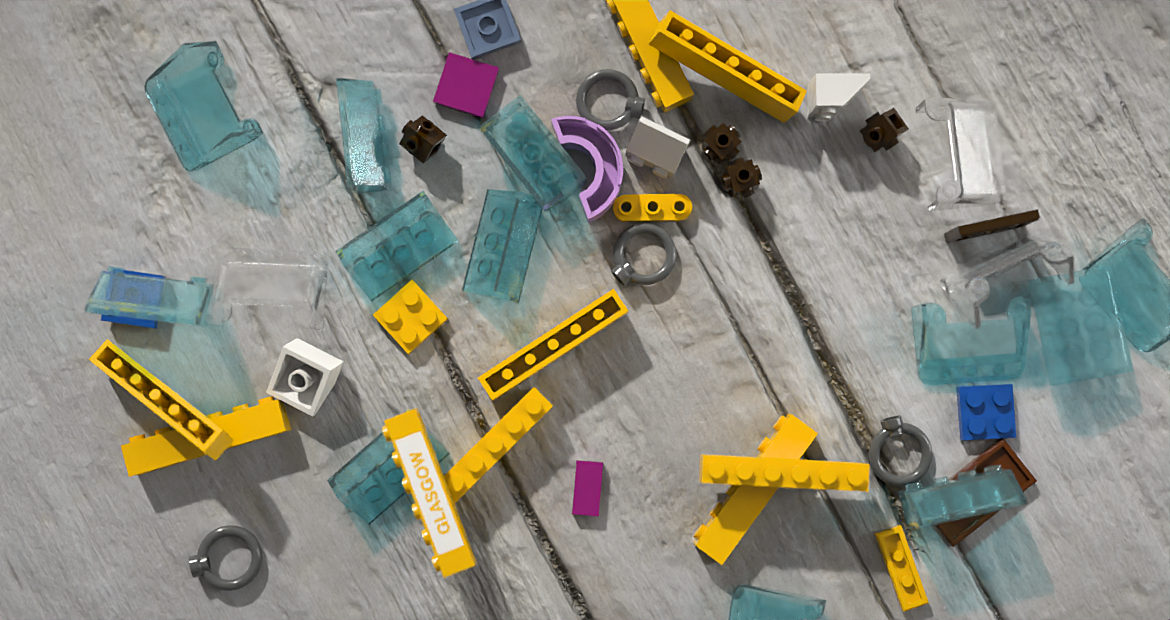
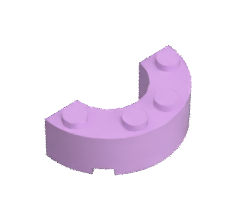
[551,116,623,223]

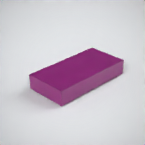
[572,460,603,516]

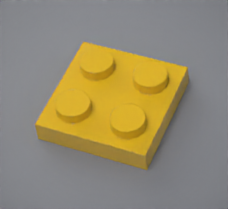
[373,280,448,355]

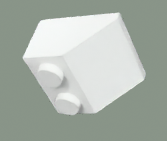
[807,73,870,121]
[626,116,690,179]
[266,338,343,416]

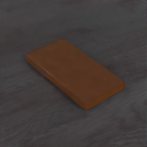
[918,438,1037,547]

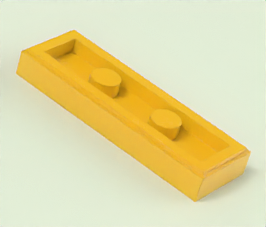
[874,525,929,612]

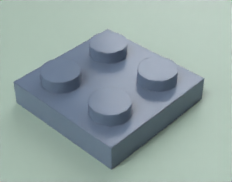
[454,0,521,60]

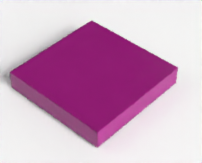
[433,52,499,119]

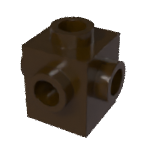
[860,108,909,153]
[399,115,447,164]
[701,123,742,165]
[722,158,762,198]

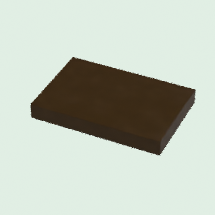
[944,209,1040,243]

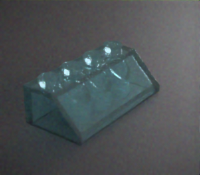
[336,78,391,194]
[478,95,587,211]
[462,189,544,304]
[336,191,459,301]
[327,409,450,525]
[898,465,1028,528]

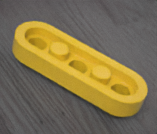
[613,194,692,222]

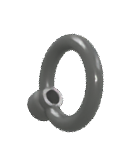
[576,69,645,131]
[611,223,677,286]
[869,415,932,487]
[189,525,262,591]

